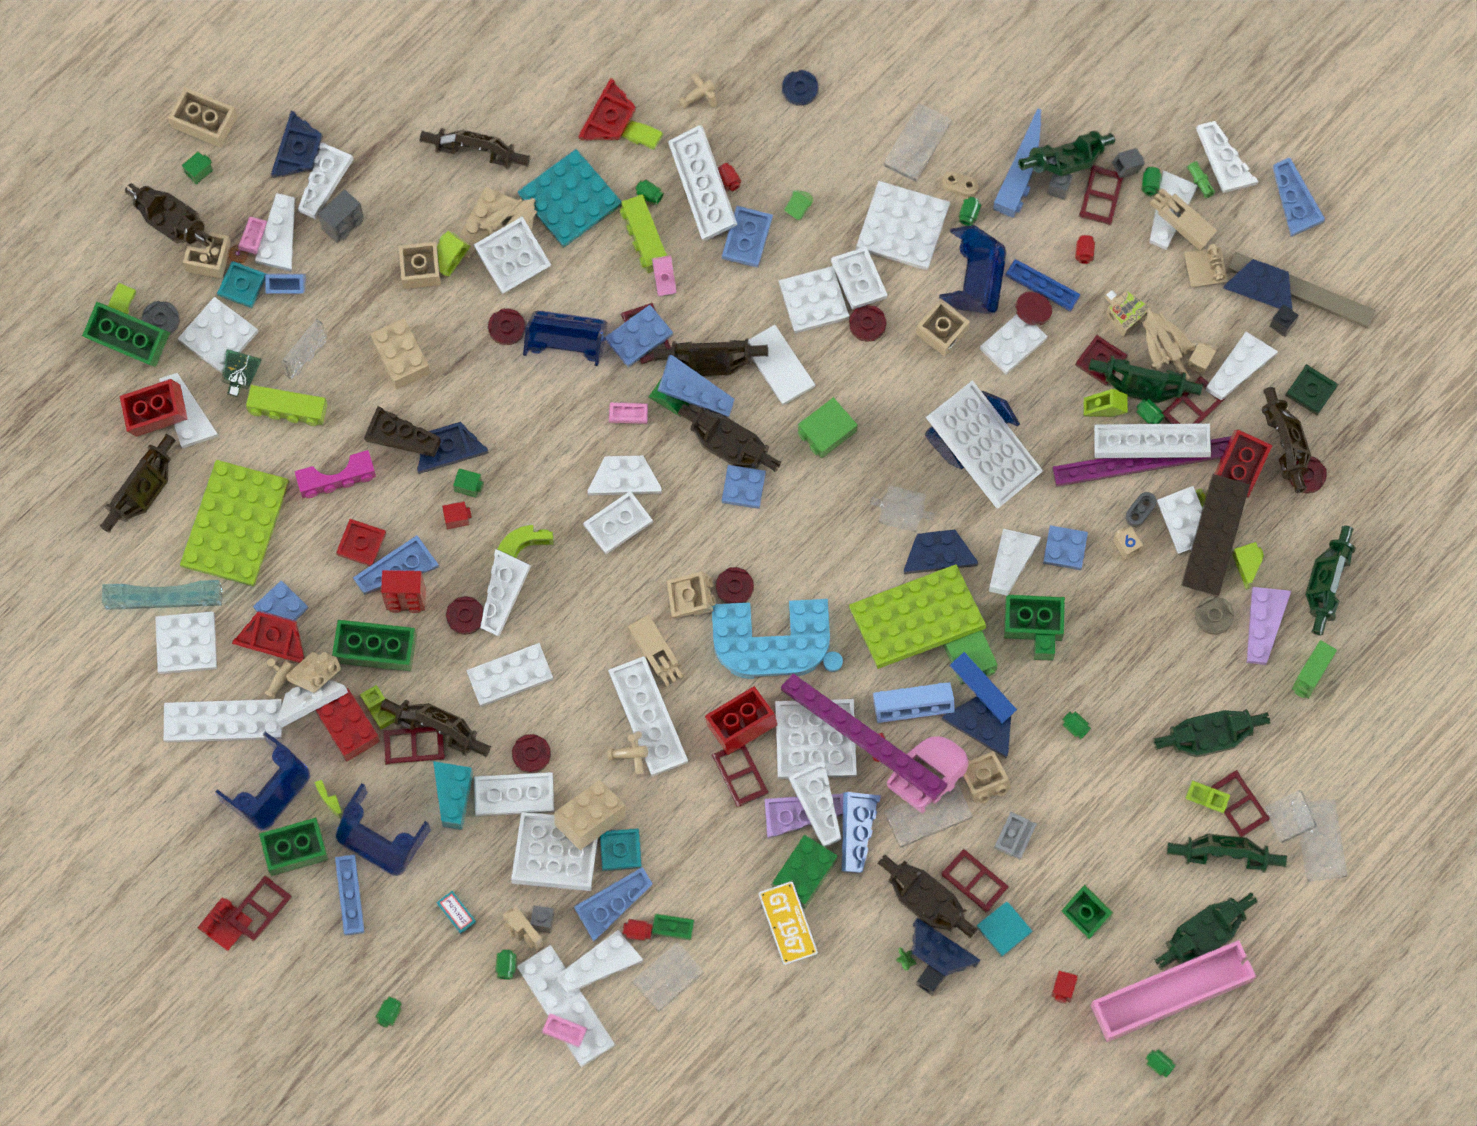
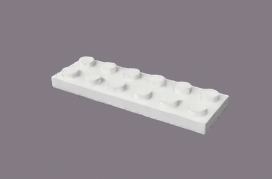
[668,125,737,241]
[1094,424,1211,458]
[608,656,688,777]
[164,699,282,743]
[517,945,615,1067]

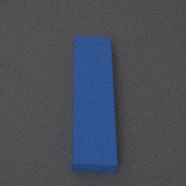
[1005,259,1081,312]
[949,652,1017,723]

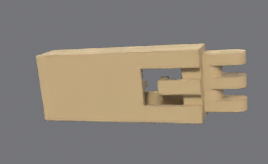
[1150,188,1217,250]
[628,614,683,687]

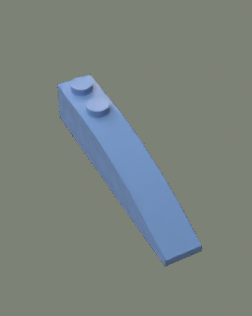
[993,109,1041,218]

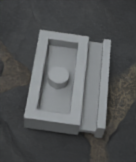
[994,812,1037,860]

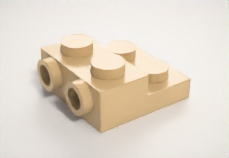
[667,571,716,619]
[286,652,341,693]
[962,751,1011,803]
[503,907,544,952]

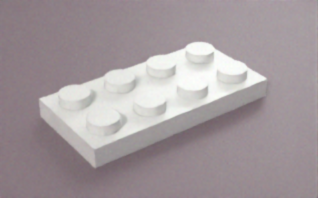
[466,643,553,707]

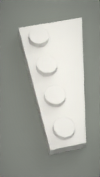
[1196,121,1258,193]
[298,142,353,219]
[1205,332,1278,400]
[989,529,1041,596]
[481,549,531,636]
[556,930,643,993]

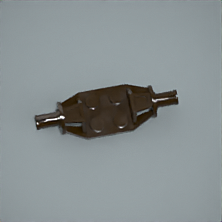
[419,128,530,170]
[125,183,213,247]
[654,338,769,376]
[1262,387,1311,493]
[678,404,781,472]
[100,434,176,533]
[380,698,491,757]
[877,854,978,939]

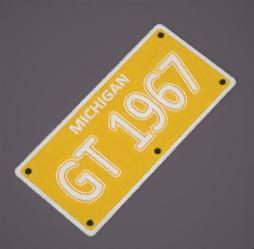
[759,882,818,965]

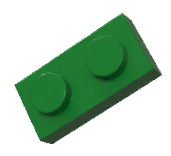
[652,914,694,941]

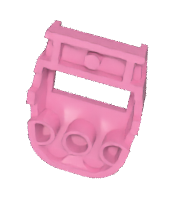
[887,736,969,814]

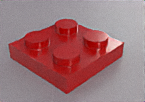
[336,519,386,566]

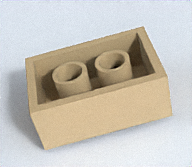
[168,87,238,148]
[370,318,430,389]
[554,780,626,850]

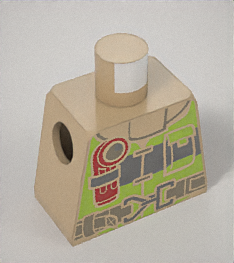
[1105,290,1152,337]

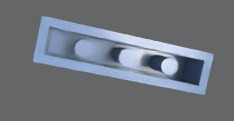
[873,682,955,723]

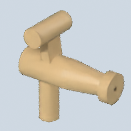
[679,73,718,109]
[264,659,294,699]
[607,731,648,774]

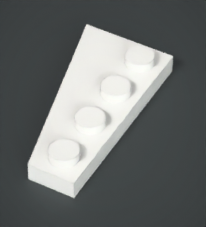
[1149,170,1198,250]
[255,193,295,272]
[159,373,219,449]
[788,761,841,847]

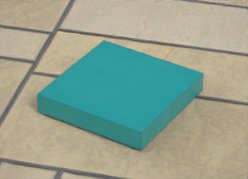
[217,261,266,308]
[600,828,642,871]
[976,901,1033,957]

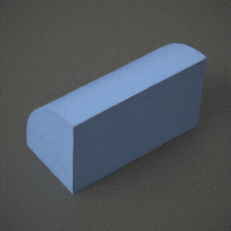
[265,273,306,294]

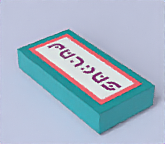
[436,891,477,934]

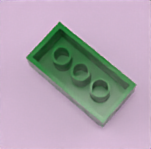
[82,301,171,367]
[332,619,417,672]

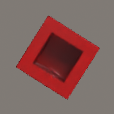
[442,501,472,530]
[1051,970,1078,1003]

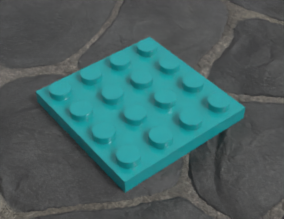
[517,149,622,248]

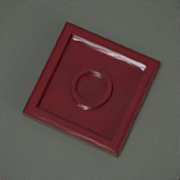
[1075,335,1128,386]

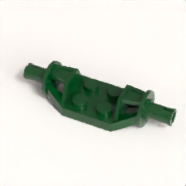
[1018,130,1115,176]
[1088,356,1203,403]
[1305,525,1356,636]
[1153,709,1270,758]
[1167,833,1287,873]
[1154,892,1258,970]

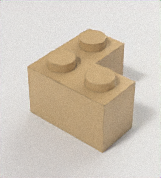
[183,232,231,279]

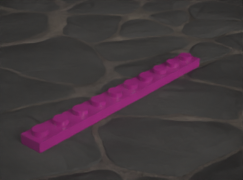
[1052,436,1231,487]
[781,673,948,801]

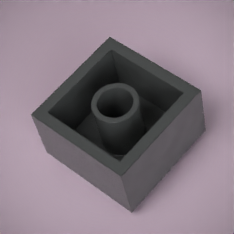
[318,189,364,243]

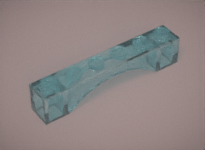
[102,580,222,610]

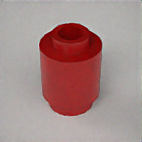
[718,163,742,191]
[1075,235,1095,264]
[623,919,652,941]

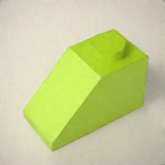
[437,231,471,277]
[1083,389,1128,417]
[1232,542,1264,590]

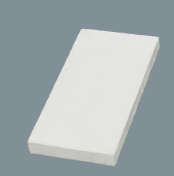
[749,325,815,406]
[474,772,554,816]

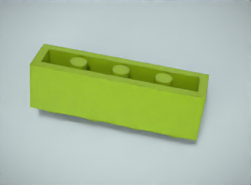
[619,195,667,274]
[246,385,328,426]

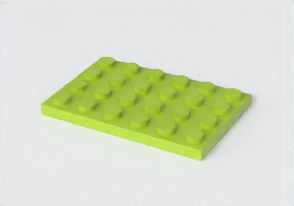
[180,460,290,587]
[849,564,986,669]

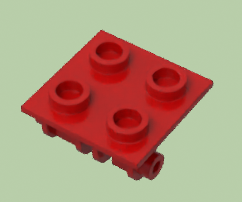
[197,897,253,951]

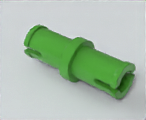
[1187,161,1215,198]

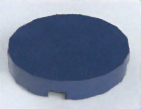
[782,70,818,106]

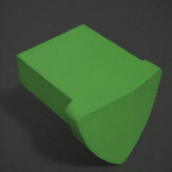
[784,190,813,221]

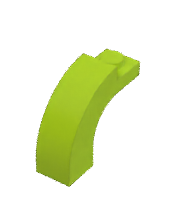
[497,525,554,558]

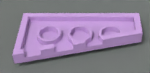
[1247,587,1291,665]
[765,794,843,839]

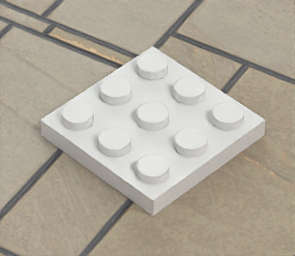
[473,217,551,294]
[779,266,849,334]
[178,297,259,373]
[155,612,217,674]

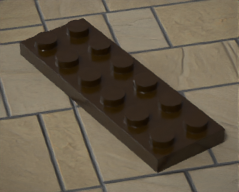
[1181,474,1250,596]

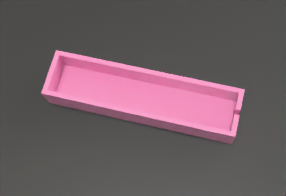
[1091,940,1256,1042]

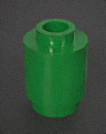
[1141,167,1162,196]
[635,179,664,205]
[958,197,981,226]
[1136,399,1165,424]
[1062,711,1091,740]
[495,949,517,980]
[375,996,402,1028]
[1145,1049,1176,1078]

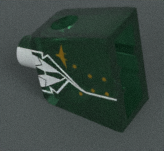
[222,349,262,397]

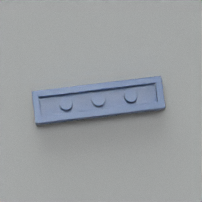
[335,854,365,936]

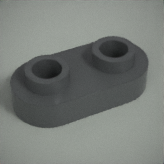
[1125,492,1157,527]

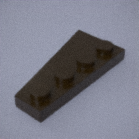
[364,406,441,457]

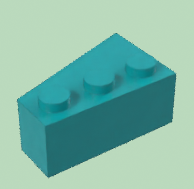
[433,761,473,830]

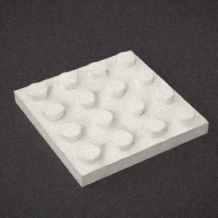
[856,181,950,271]
[775,699,857,779]
[511,812,598,891]

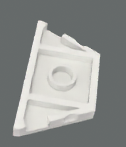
[588,456,662,496]
[277,680,348,728]

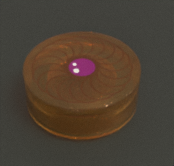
[229,244,248,264]

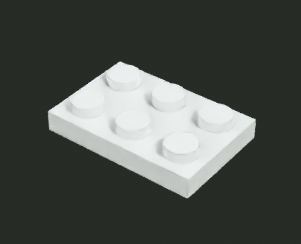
[831,247,888,309]
[980,315,1047,375]
[1157,486,1202,554]
[583,491,653,554]

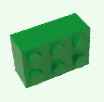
[1004,595,1065,641]
[259,817,329,876]
[772,834,838,909]

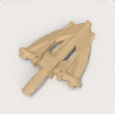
[479,198,537,235]
[1143,309,1196,381]

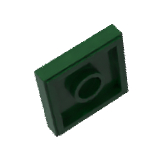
[1285,364,1339,416]

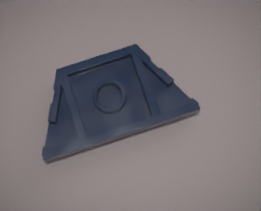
[271,111,323,178]
[1223,259,1293,310]
[417,422,489,474]
[904,529,978,574]
[942,696,1011,758]
[912,918,981,976]

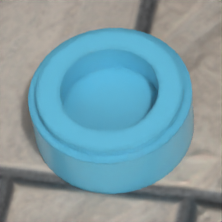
[823,651,843,672]

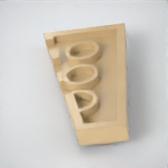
[459,186,518,259]

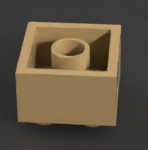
[399,242,441,289]
[916,299,970,357]

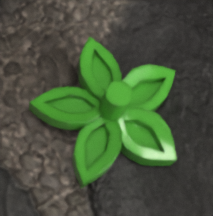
[896,947,917,971]

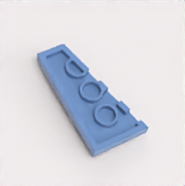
[658,355,735,417]
[574,867,652,942]

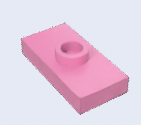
[238,217,267,254]
[652,255,677,296]
[609,403,648,424]
[542,1013,587,1048]

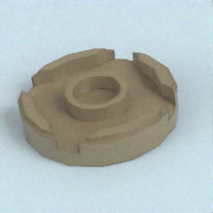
[1195,596,1234,635]

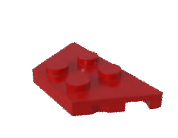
[578,78,636,140]
[232,610,305,663]

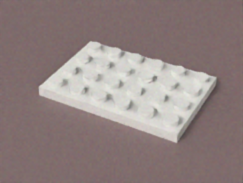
[926,380,1043,509]

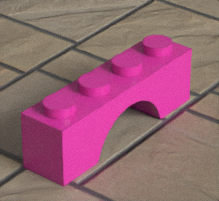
[294,450,376,499]

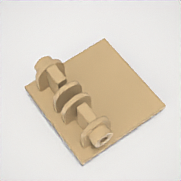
[1184,244,1228,288]

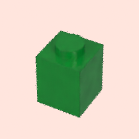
[181,151,213,185]
[453,468,484,498]
[1034,635,1055,661]

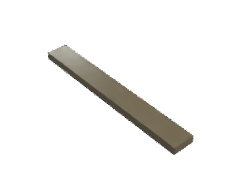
[1228,252,1375,329]

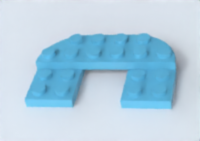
[712,599,830,679]

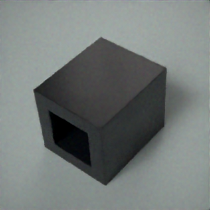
[1270,304,1299,337]
[916,965,946,996]

